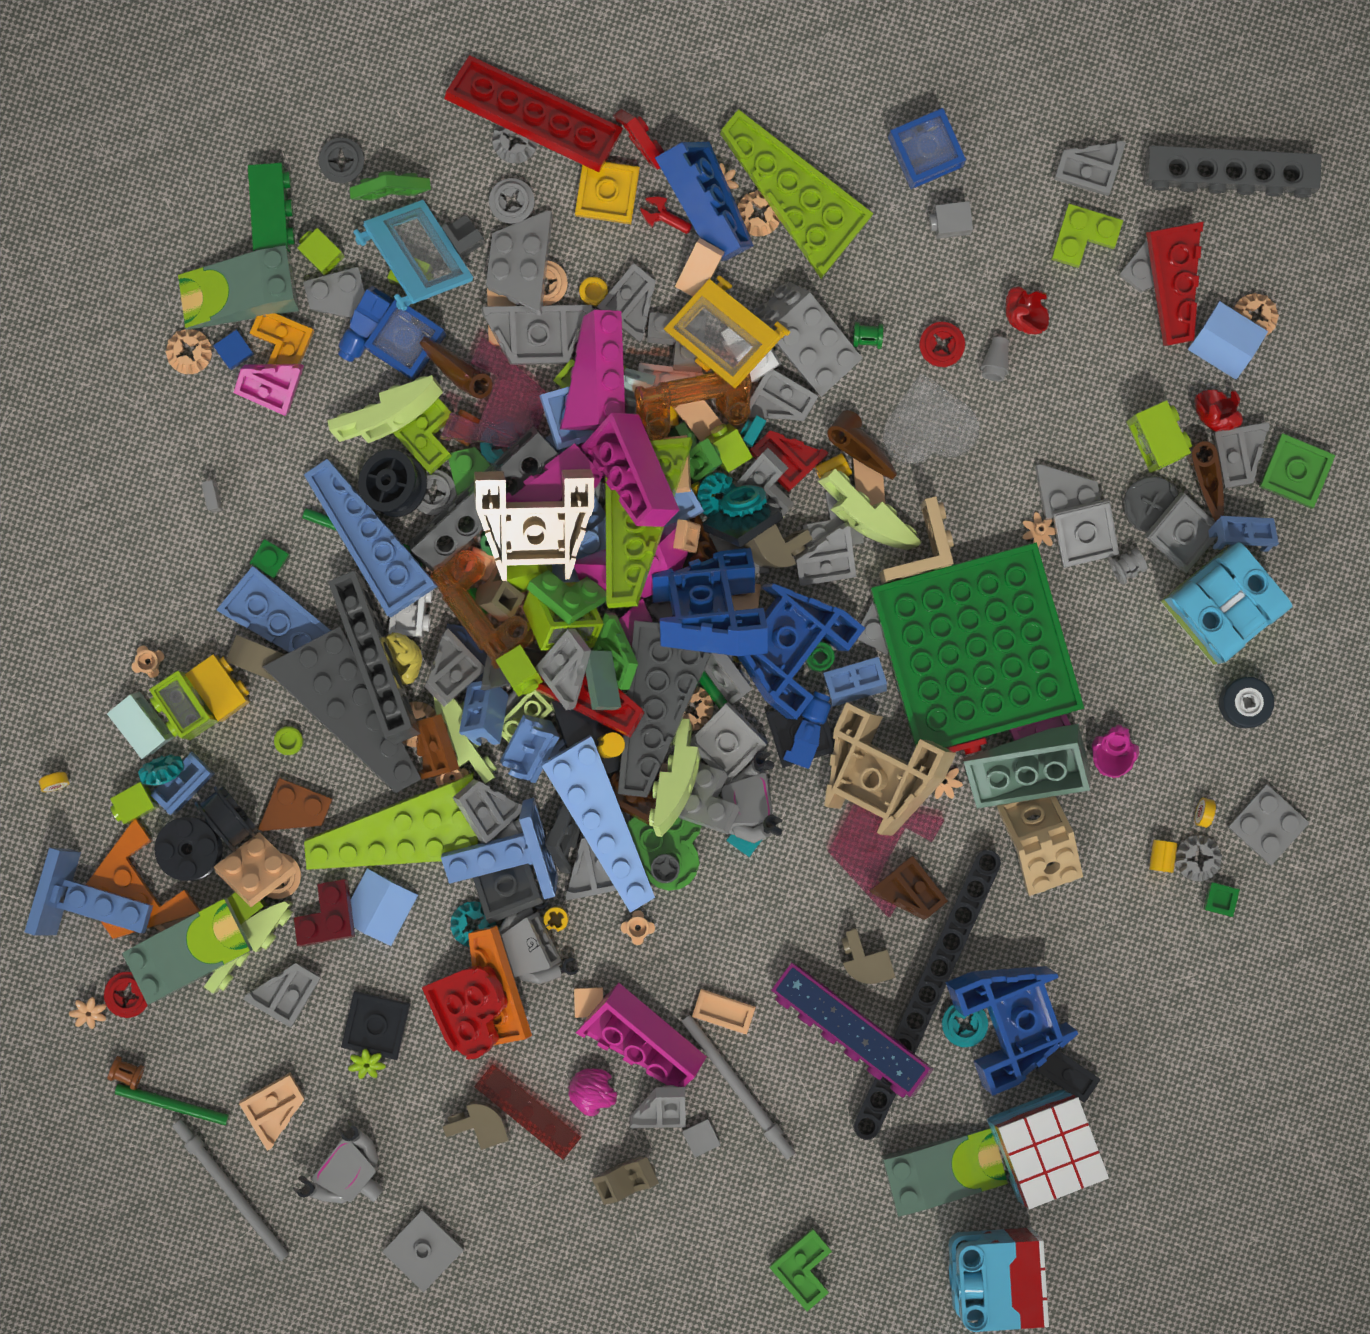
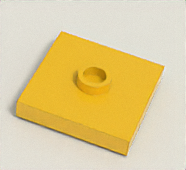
[575,162,640,225]

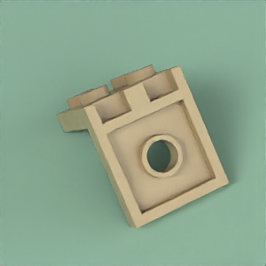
[879,496,954,585]
[997,796,1083,896]

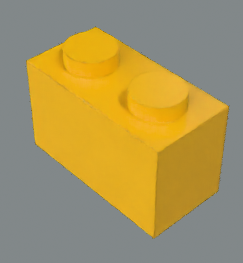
[185,654,250,722]

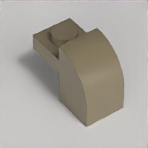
[743,524,813,569]
[475,565,525,621]
[226,635,285,683]
[841,927,896,984]
[442,1101,510,1150]
[592,1156,659,1205]

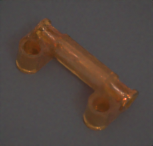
[635,373,752,440]
[430,550,535,669]

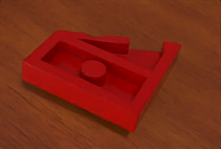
[612,109,664,170]
[749,430,829,492]

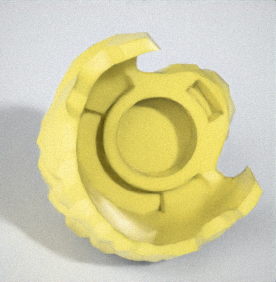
[385,632,422,685]

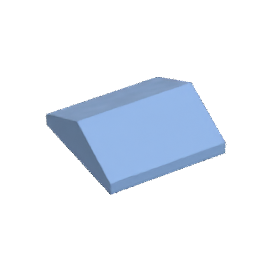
[1188,301,1268,380]
[539,387,595,450]
[351,868,418,946]

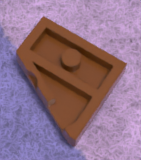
[416,714,460,780]
[258,778,333,831]

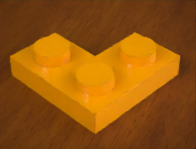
[249,313,315,364]

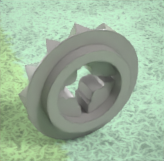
[492,125,538,163]
[489,178,535,225]
[417,470,456,516]
[1175,835,1222,881]

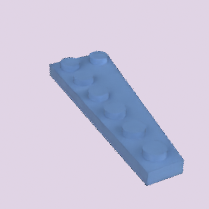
[304,459,438,618]
[216,566,353,653]

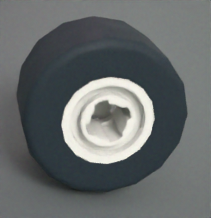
[1219,677,1274,728]

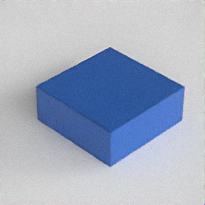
[213,329,254,370]

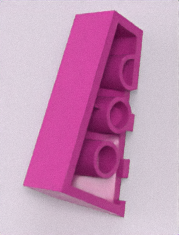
[559,310,625,431]
[581,413,679,527]
[506,443,605,502]
[576,983,707,1087]

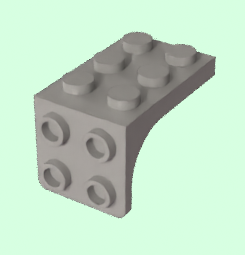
[753,282,863,397]

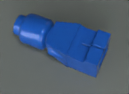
[338,285,395,362]
[783,691,831,769]

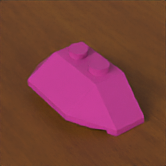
[574,522,688,600]

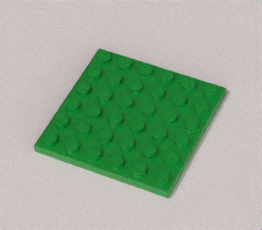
[870,542,1085,748]

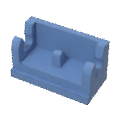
[1208,516,1279,552]
[823,657,887,707]
[459,681,508,746]
[500,715,559,783]
[151,752,215,815]

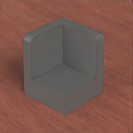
[441,215,485,259]

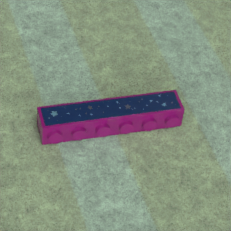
[771,963,934,1098]

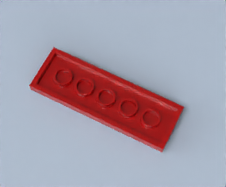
[444,55,623,172]

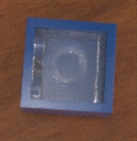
[888,108,966,190]
[364,300,446,381]

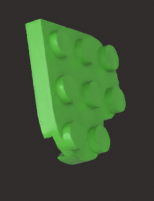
[627,817,701,891]

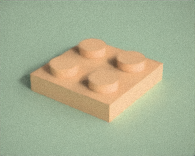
[214,832,296,907]

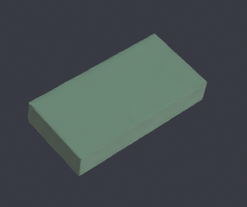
[586,650,621,710]

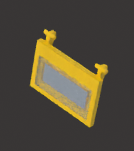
[664,275,790,389]

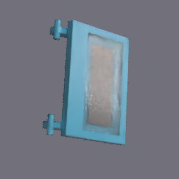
[353,200,473,311]

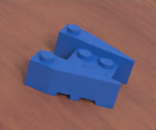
[652,548,768,656]
[737,583,865,719]
[946,966,1078,1096]

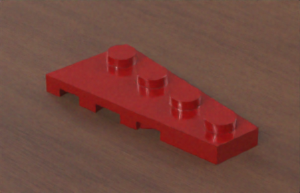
[1146,221,1204,346]
[536,650,644,738]

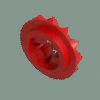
[919,322,965,368]
[104,972,147,1018]

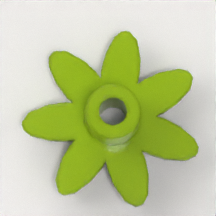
[348,1049,386,1079]

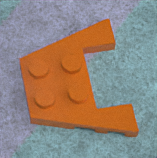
[86,819,201,939]

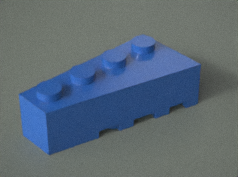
[655,142,754,261]

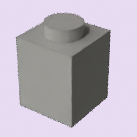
[929,201,973,239]

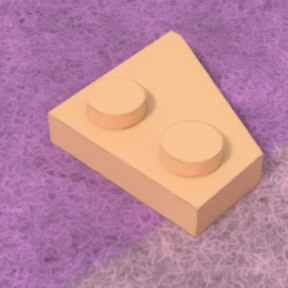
[239,1073,305,1151]

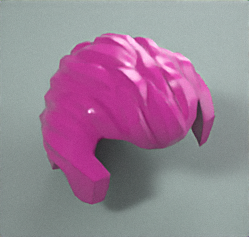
[1092,724,1139,778]
[568,1068,617,1116]

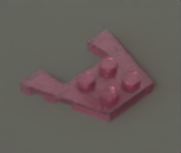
[440,338,547,447]
[828,803,944,918]

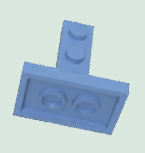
[441,798,558,899]
[24,848,153,936]

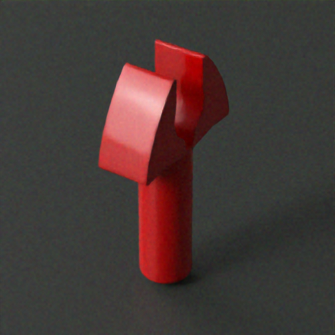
[640,197,692,234]

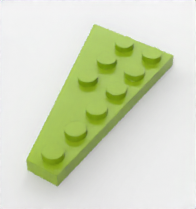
[720,109,874,279]
[605,437,693,608]
[304,773,479,870]

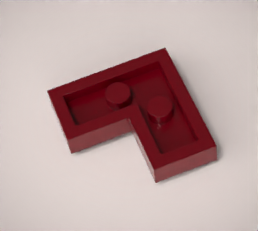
[294,879,355,947]

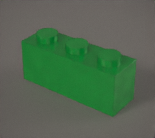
[247,163,295,253]

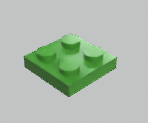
[1259,433,1336,509]

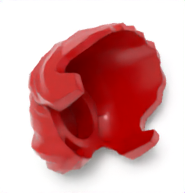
[1006,286,1050,334]
[1194,389,1243,431]

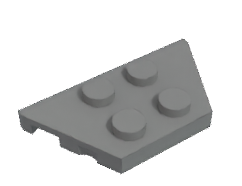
[486,211,553,315]
[481,305,592,365]

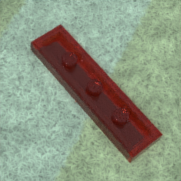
[474,1064,582,1160]

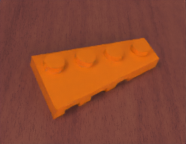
[468,926,532,1045]

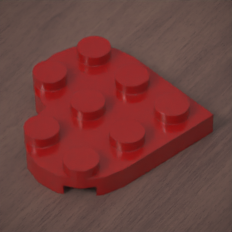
[421,966,508,1060]

